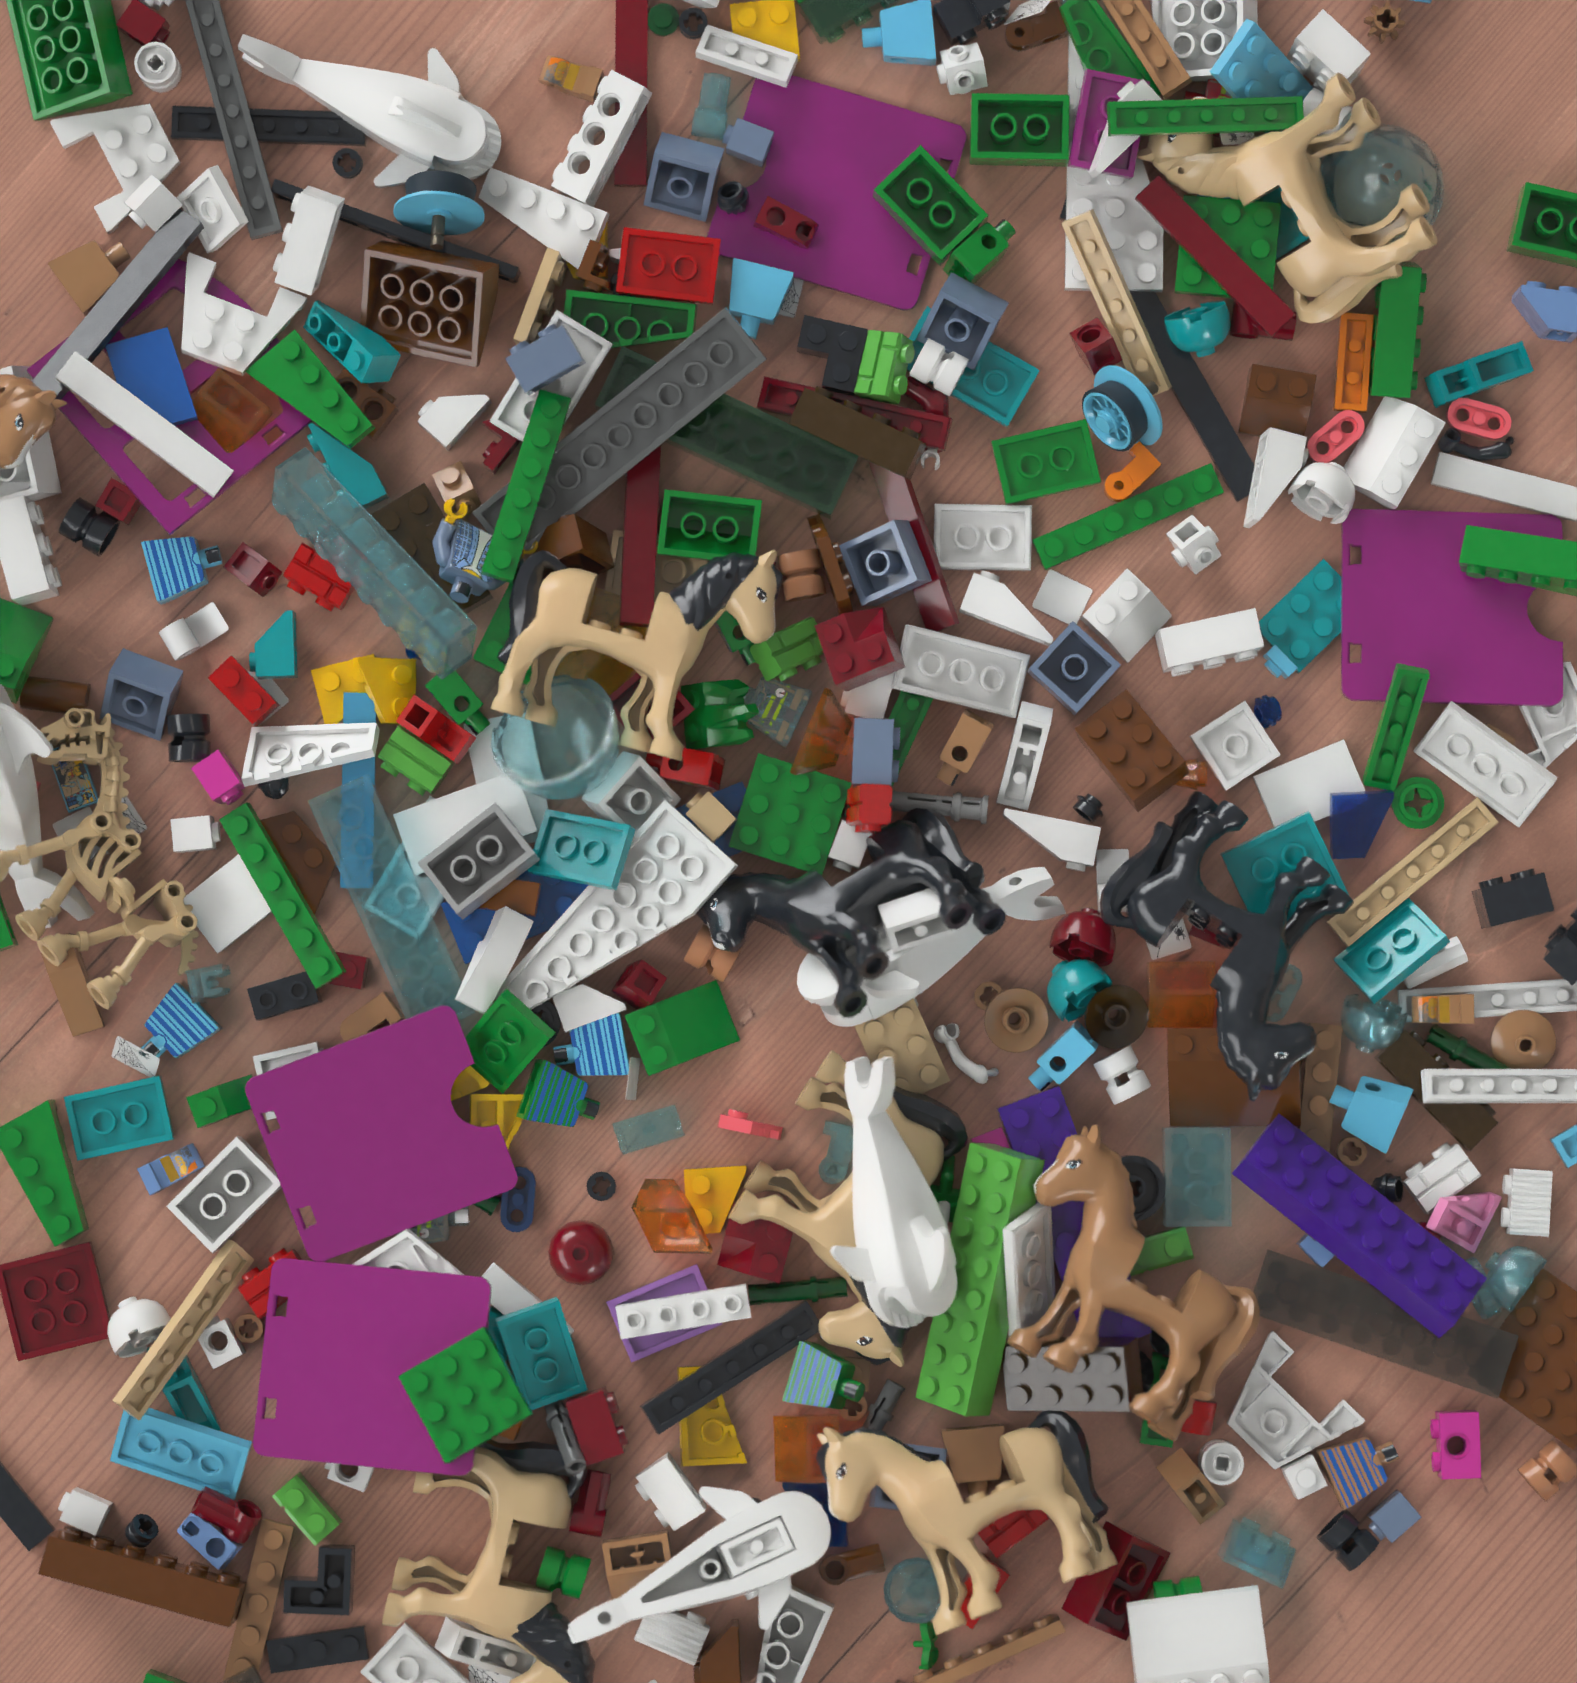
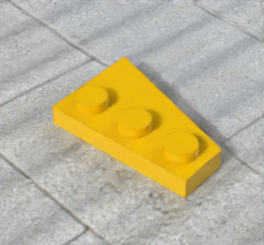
[677,1366,747,1466]

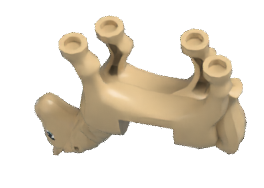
[1137,72,1437,323]

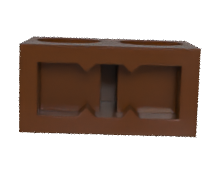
[336,368,399,442]

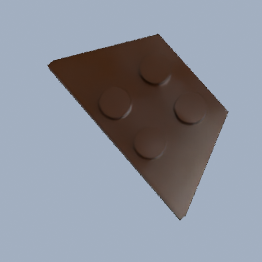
[807,514,854,615]
[225,811,338,915]

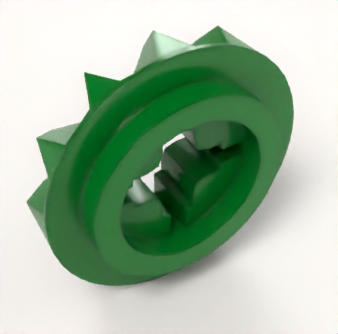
[1392,777,1444,829]

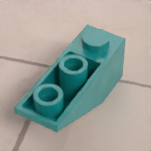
[303,300,401,383]
[306,423,389,515]

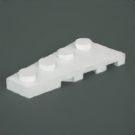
[479,167,610,269]
[241,723,380,787]

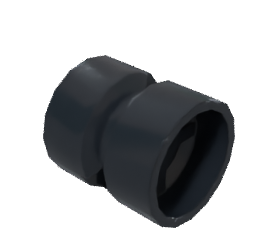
[59,497,120,557]
[167,714,211,763]
[1316,1509,1379,1572]

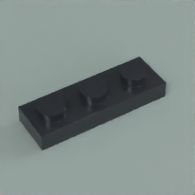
[266,1625,369,1674]

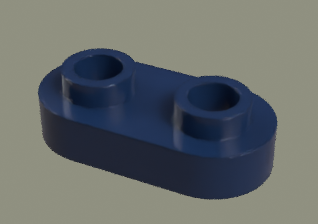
[500,1167,536,1232]

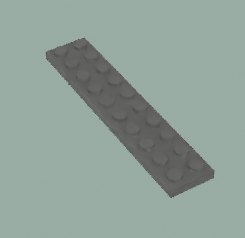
[472,308,767,550]

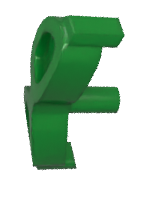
[913,1619,939,1669]

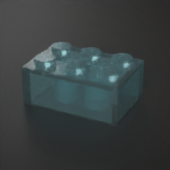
[1162,1127,1232,1227]

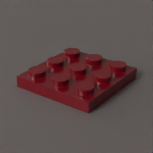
[0,1242,111,1361]

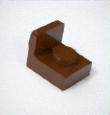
[576,239,614,293]

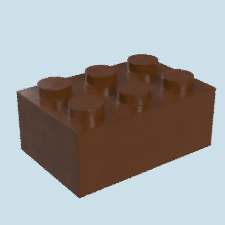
[1074,689,1189,812]

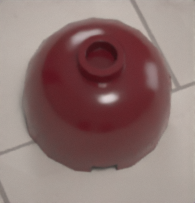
[1049,908,1116,967]
[548,1220,614,1286]

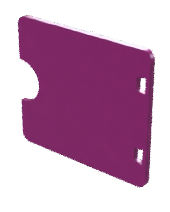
[707,75,966,311]
[1341,509,1563,707]
[245,1005,518,1262]
[253,1258,492,1476]

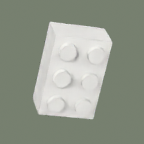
[1287,9,1371,92]
[0,495,62,606]
[1155,608,1264,677]
[166,1136,282,1253]

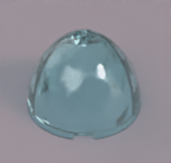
[1321,124,1444,243]
[491,674,620,800]

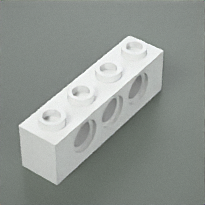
[551,70,652,207]
[616,1283,751,1339]

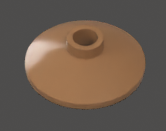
[984,988,1049,1053]
[1490,1010,1556,1069]

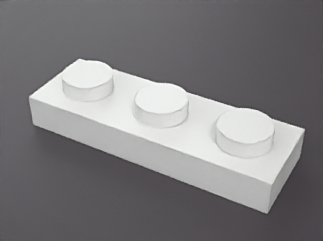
[695,24,798,88]

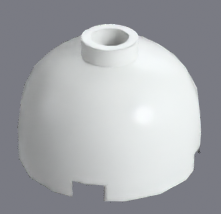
[1288,462,1355,524]
[107,1297,171,1358]

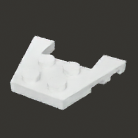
[50,104,180,234]
[181,252,307,376]
[1519,662,1577,769]
[352,1229,464,1275]
[1227,1331,1365,1469]

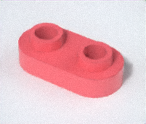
[1446,398,1511,440]
[1306,410,1365,463]

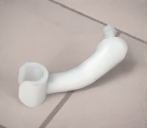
[934,1023,999,1084]

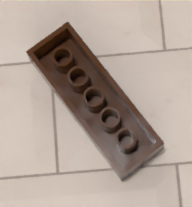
[38,1526,247,1627]

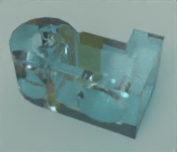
[819,1120,853,1184]

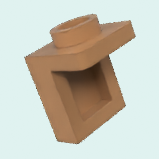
[432,461,482,516]

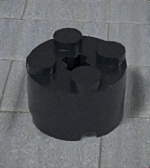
[1120,1155,1165,1221]

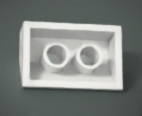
[1343,396,1446,510]

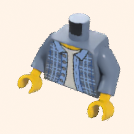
[432,499,538,603]

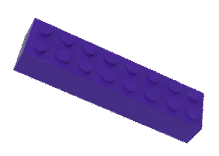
[996,1086,1152,1338]
[1231,1114,1487,1338]

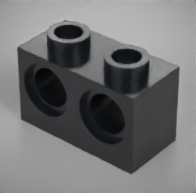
[247,971,323,1021]

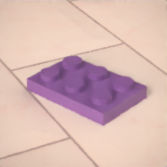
[606,1264,722,1363]

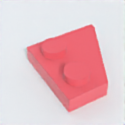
[718,1109,783,1140]

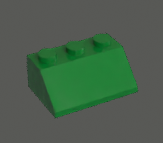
[657,489,762,560]

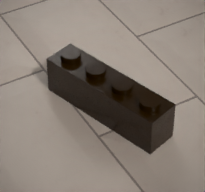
[789,386,926,480]
[1374,1030,1498,1151]

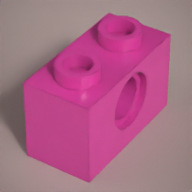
[191,750,245,805]
[1430,1410,1481,1479]

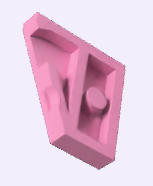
[1426,1192,1502,1253]

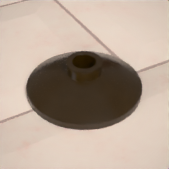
[1085,985,1148,1049]

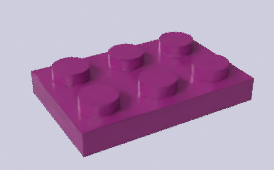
[1068,69,1150,179]

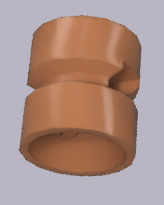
[777,549,826,602]
[683,924,743,983]
[1517,1440,1577,1502]

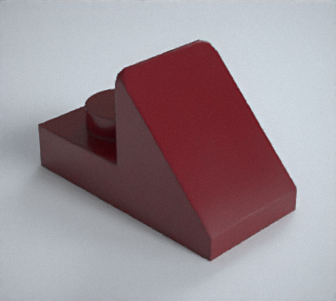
[482,420,521,475]

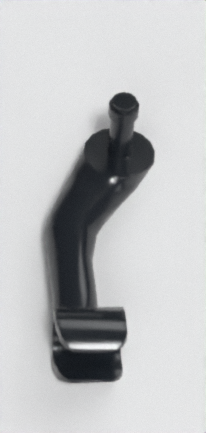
[1438,428,1514,461]

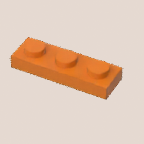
[1333,313,1374,413]

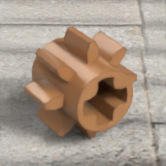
[1364,1,1405,44]

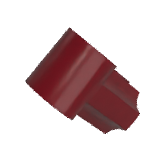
[1230,302,1296,341]
[569,1469,612,1538]
[191,1486,263,1543]

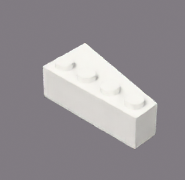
[756,1585,834,1683]

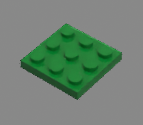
[1175,195,1281,298]
[728,753,851,876]
[398,1327,533,1464]

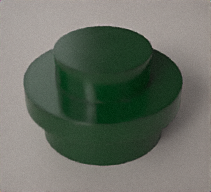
[648,3,679,36]

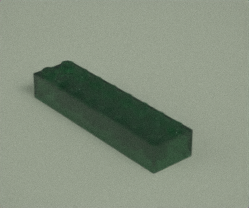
[595,346,859,520]

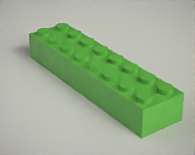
[915,1143,1045,1416]

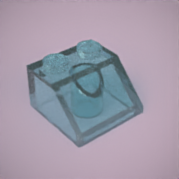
[1217,1517,1296,1589]

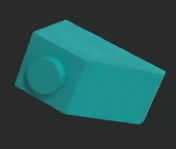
[249,610,298,679]

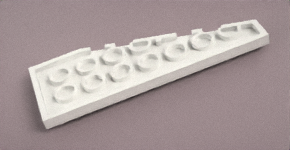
[1065,35,1163,292]
[494,800,738,1010]

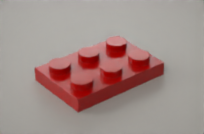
[616,227,721,305]

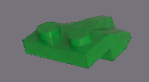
[681,679,759,750]

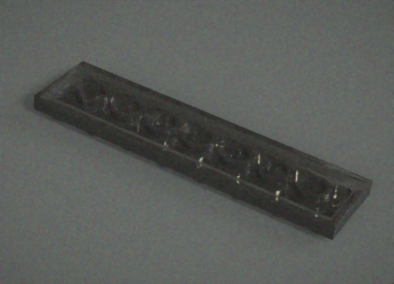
[1253,1250,1519,1399]

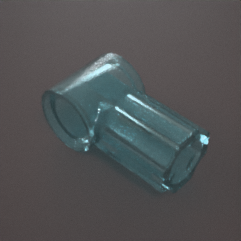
[691,73,732,141]

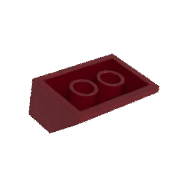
[1061,1521,1171,1641]

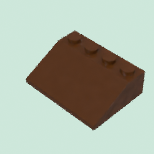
[360,241,499,367]
[1167,1028,1301,1126]

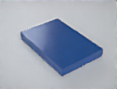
[105,327,197,426]

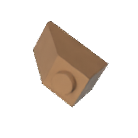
[1156,1447,1226,1525]

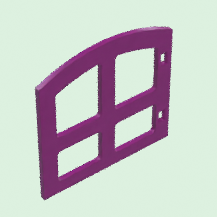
[26,259,313,535]

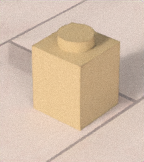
[685,791,737,843]

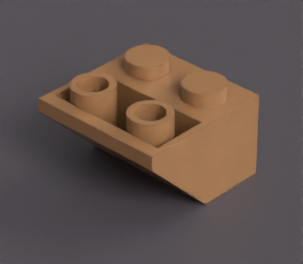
[602,1529,672,1600]

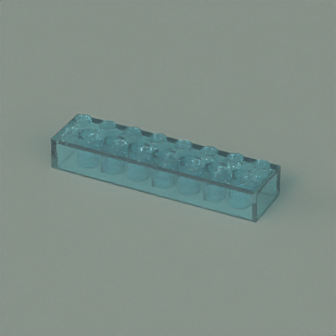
[272,447,477,680]
[308,774,477,1020]

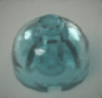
[1340,994,1408,1053]
[1485,1246,1547,1312]
[883,1557,940,1624]

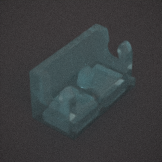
[186,964,231,1004]
[612,1104,685,1154]

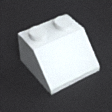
[1080,569,1172,663]
[582,751,681,833]
[635,1452,707,1531]

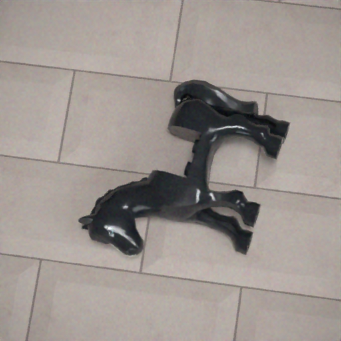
[1100,791,1354,1102]
[696,808,1006,1018]

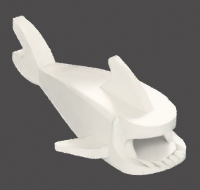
[238,34,501,188]
[0,684,95,928]
[797,867,1066,1027]
[830,1057,957,1328]
[567,1486,831,1643]

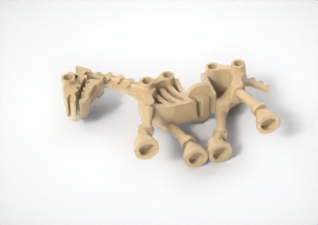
[0,708,199,1009]

